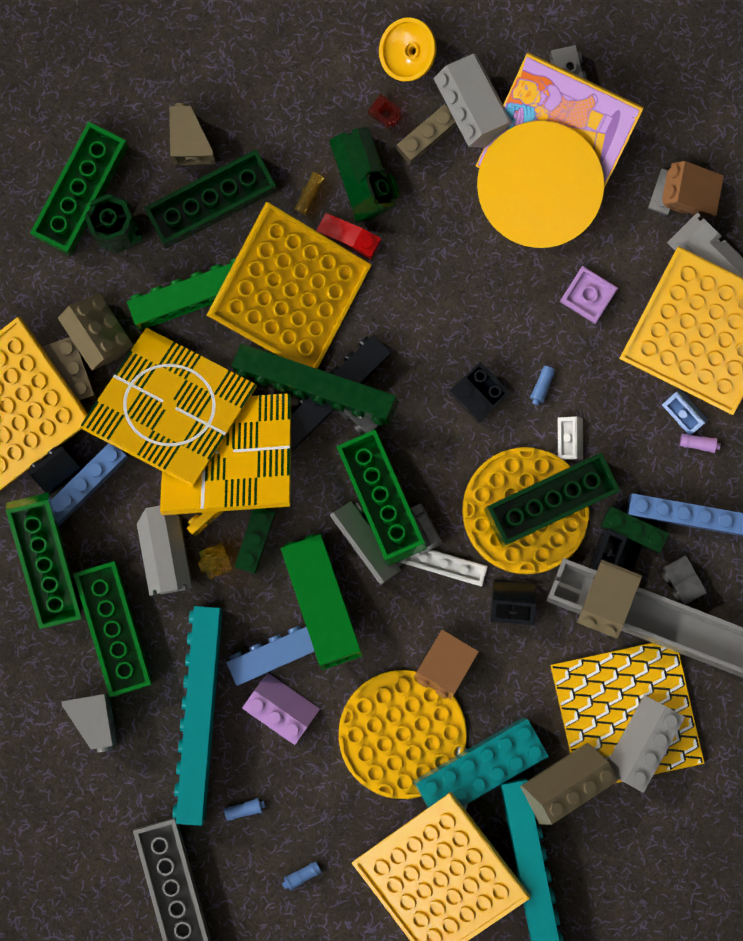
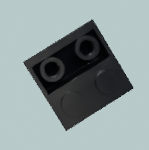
[449,362,510,423]
[28,446,82,495]
[588,529,642,572]
[489,579,536,626]

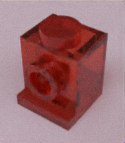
[368,94,401,129]

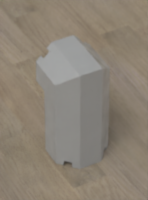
[667,212,743,277]
[137,506,193,596]

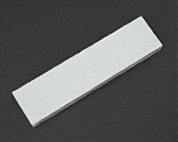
[401,550,488,587]

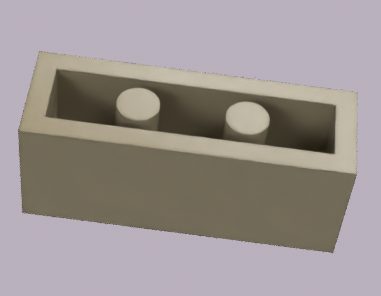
[397,104,457,165]

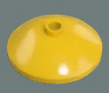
[379,18,436,82]

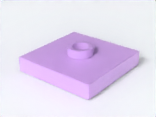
[560,266,618,324]

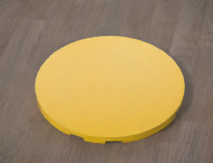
[477,120,605,248]
[462,447,589,574]
[339,670,467,799]

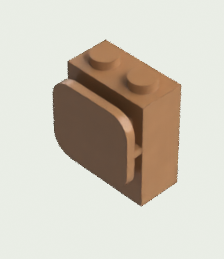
[662,161,724,218]
[414,630,479,699]

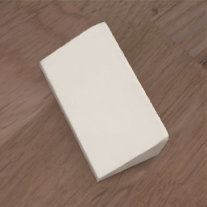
[558,416,583,460]

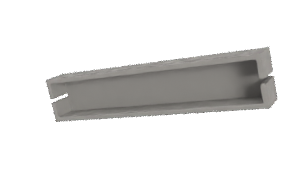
[546,558,743,678]

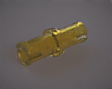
[294,172,324,215]

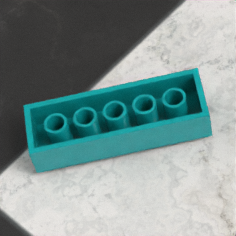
[413,717,548,808]

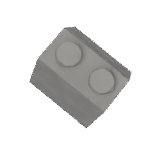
[61,693,117,753]

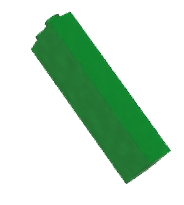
[280,534,363,671]

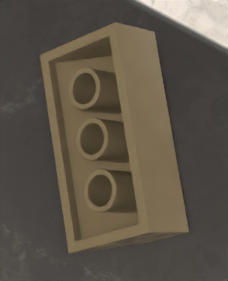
[520,743,618,825]

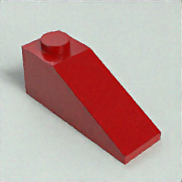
[316,213,381,260]

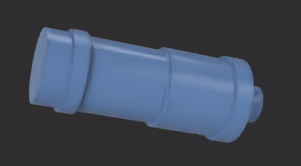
[530,365,555,406]
[224,798,265,821]
[282,861,322,891]

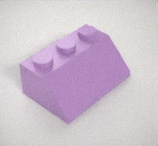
[242,673,320,745]

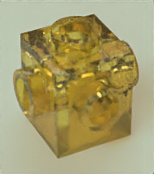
[198,543,233,580]

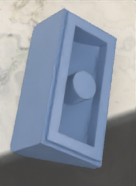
[662,389,708,435]

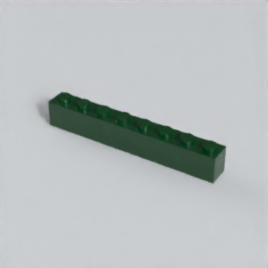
[231,343,399,426]

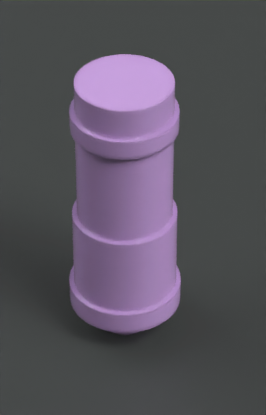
[679,434,721,453]

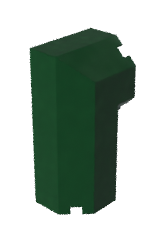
[329,127,400,223]
[85,194,144,253]

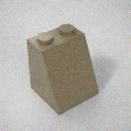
[169,103,216,165]
[577,560,642,638]

